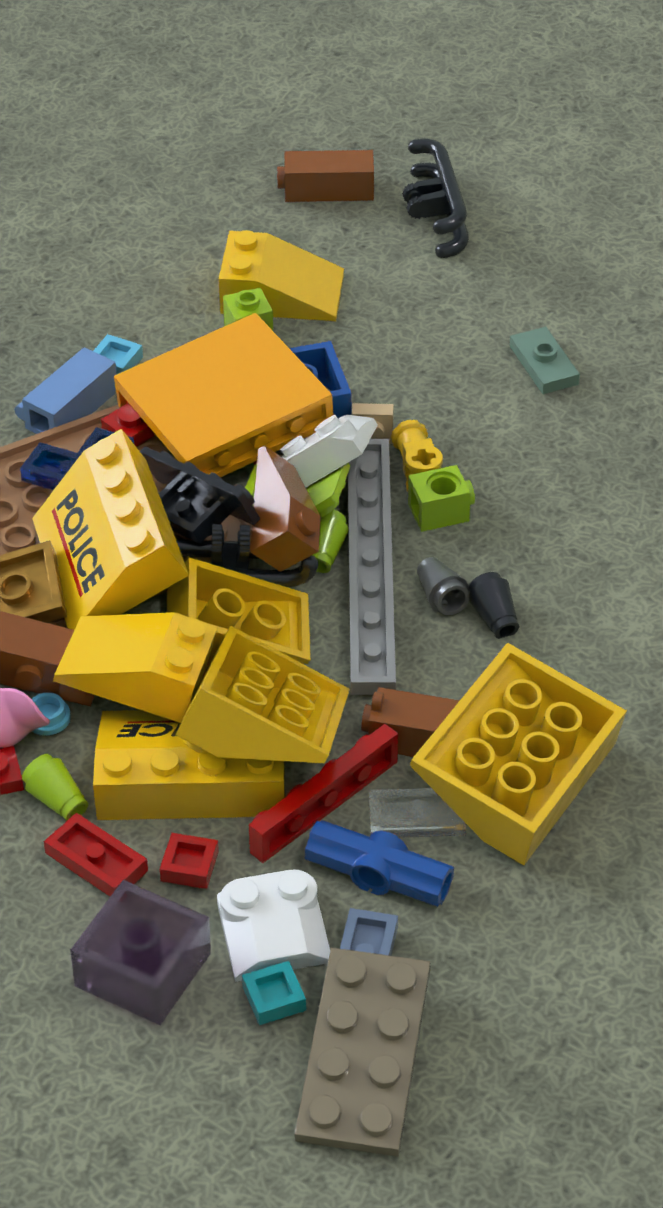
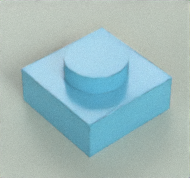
[93,334,143,374]

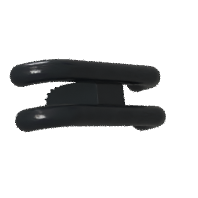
[402,138,469,258]
[176,524,318,587]

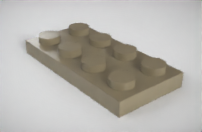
[294,947,431,1157]

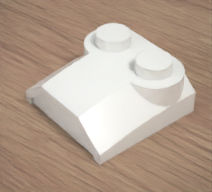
[281,415,378,488]
[217,870,330,982]

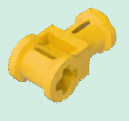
[391,420,443,492]

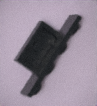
[140,446,260,544]

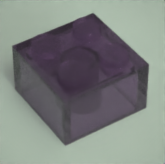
[70,880,211,1025]

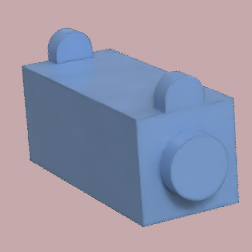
[14,347,117,434]

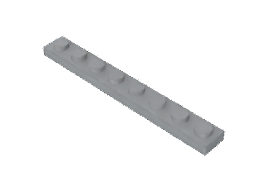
[348,439,396,695]

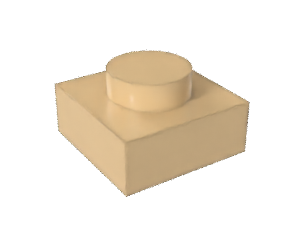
[352,403,394,444]

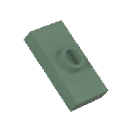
[510,327,580,394]

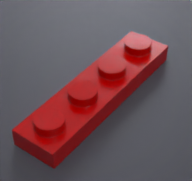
[249,724,398,863]

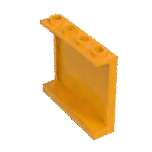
[114,313,334,478]

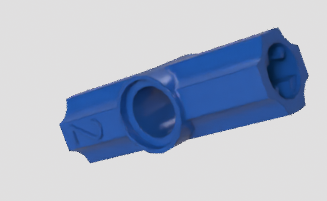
[305,820,454,907]

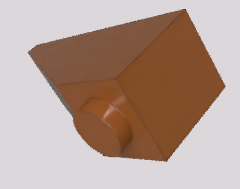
[250,445,321,572]

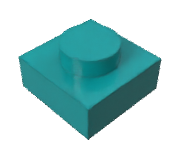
[242,961,307,1025]

